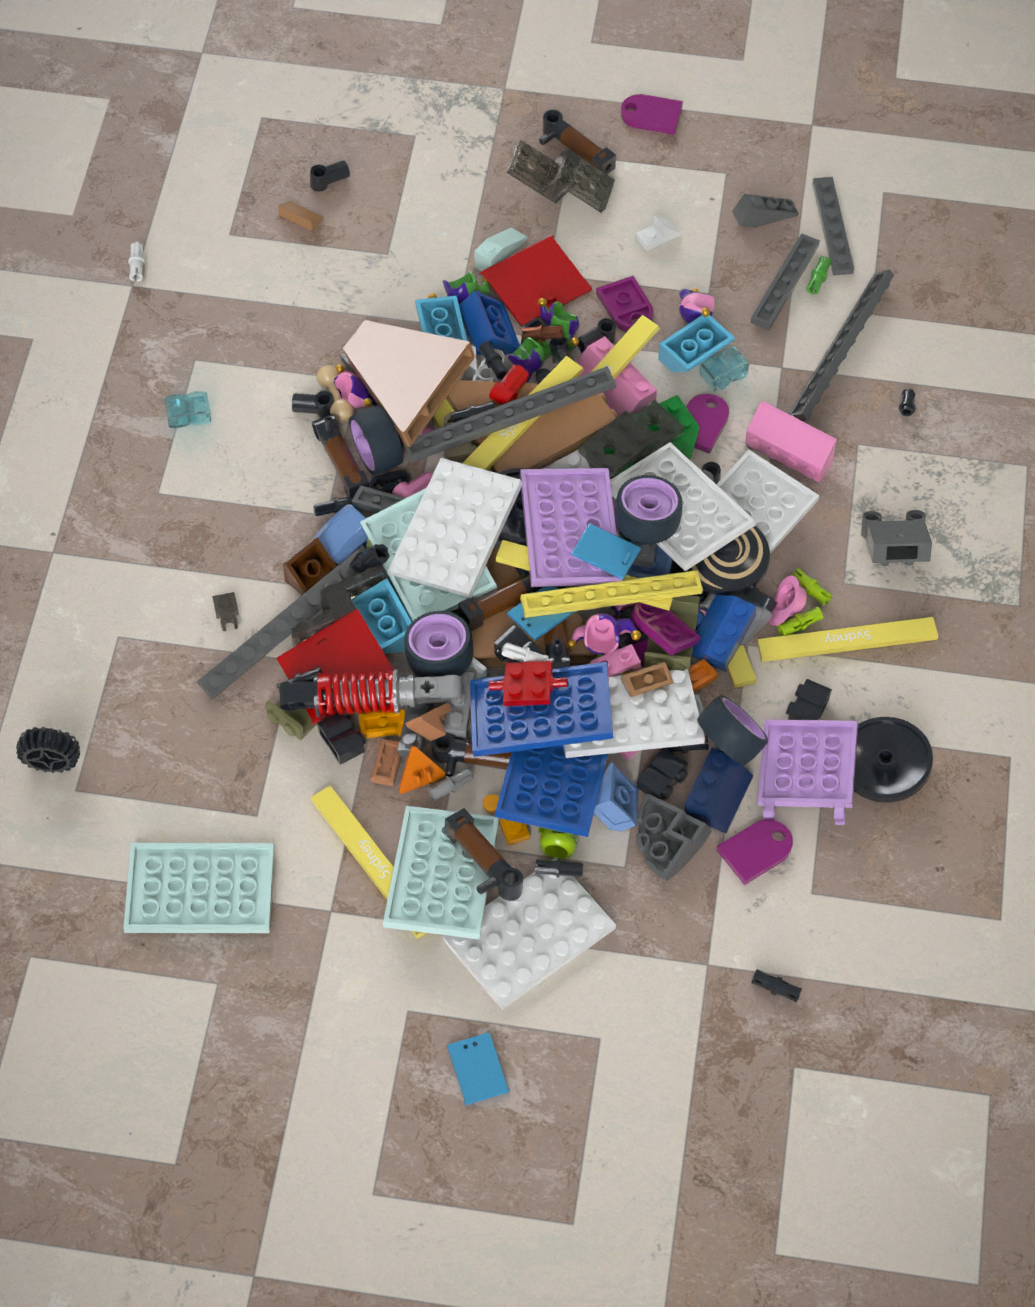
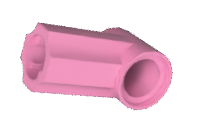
[392,471,433,498]

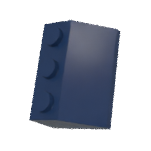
[684,747,753,834]

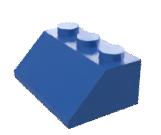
[459,290,520,355]
[692,595,756,672]

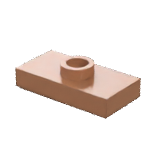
[371,739,402,787]

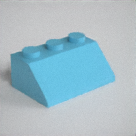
[415,296,467,341]
[658,315,735,372]
[349,578,412,654]

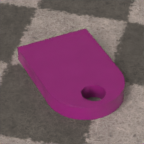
[621,94,683,135]
[596,276,654,332]
[686,394,729,454]
[631,602,701,656]
[717,820,793,885]

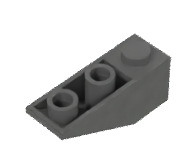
[732,194,799,227]

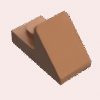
[405,702,452,741]

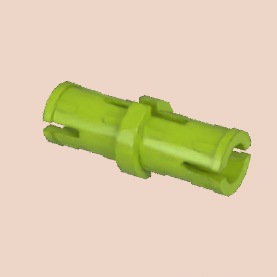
[791,568,833,606]
[777,606,823,636]

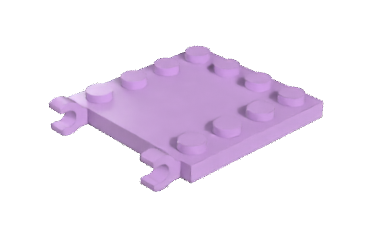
[758,720,858,825]

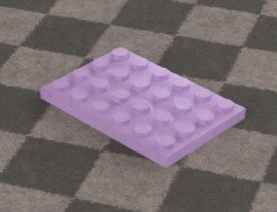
[520,468,622,587]

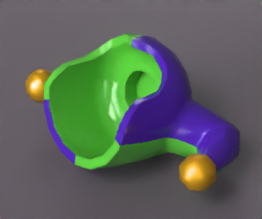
[428,271,490,304]
[538,298,579,352]
[507,337,551,383]

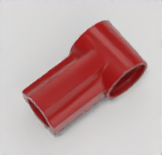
[489,365,529,405]

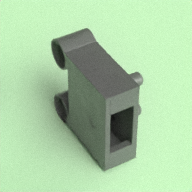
[861,510,932,566]

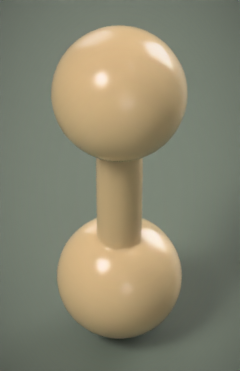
[316,365,354,423]

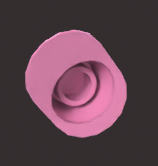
[769,576,807,626]

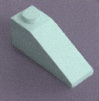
[474,227,528,271]

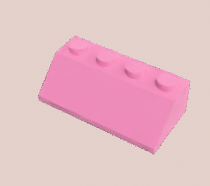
[576,337,657,422]
[745,401,837,482]

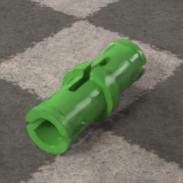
[806,256,832,295]

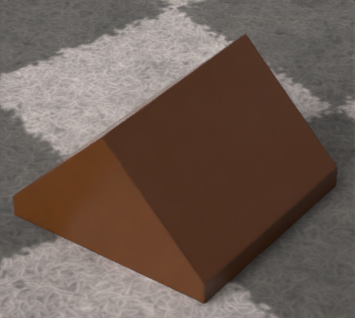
[283,537,336,595]

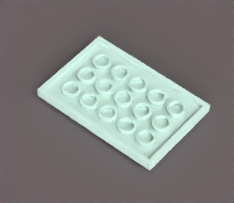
[360,488,497,621]
[383,806,499,939]
[123,843,274,933]

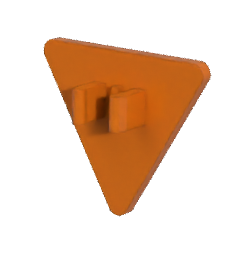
[398,746,446,794]

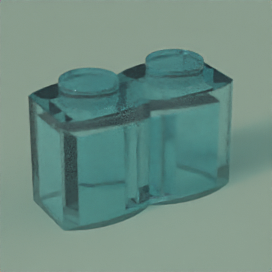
[699,347,749,391]
[164,391,211,428]

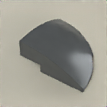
[636,793,712,881]

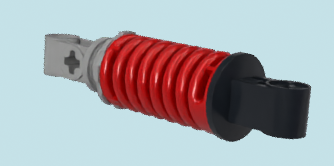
[279,670,462,717]

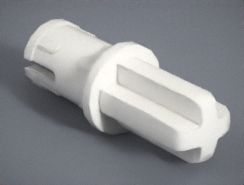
[128,242,145,281]
[502,643,548,662]

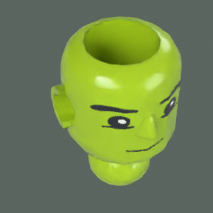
[538,827,580,859]

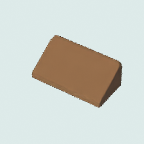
[278,201,324,232]
[620,662,673,697]

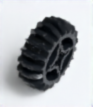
[16,726,80,773]

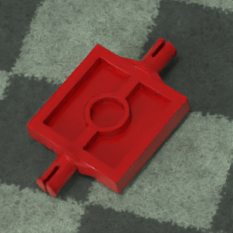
[488,661,568,706]

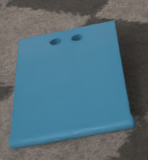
[571,523,641,579]
[507,586,576,641]
[447,1032,510,1105]

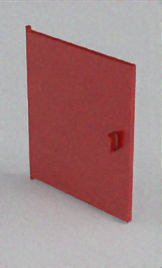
[479,235,592,327]
[276,609,394,725]

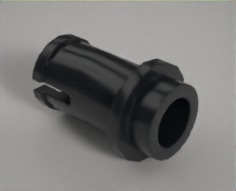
[899,389,916,416]

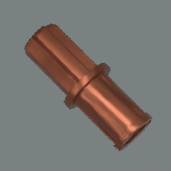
[521,325,564,341]

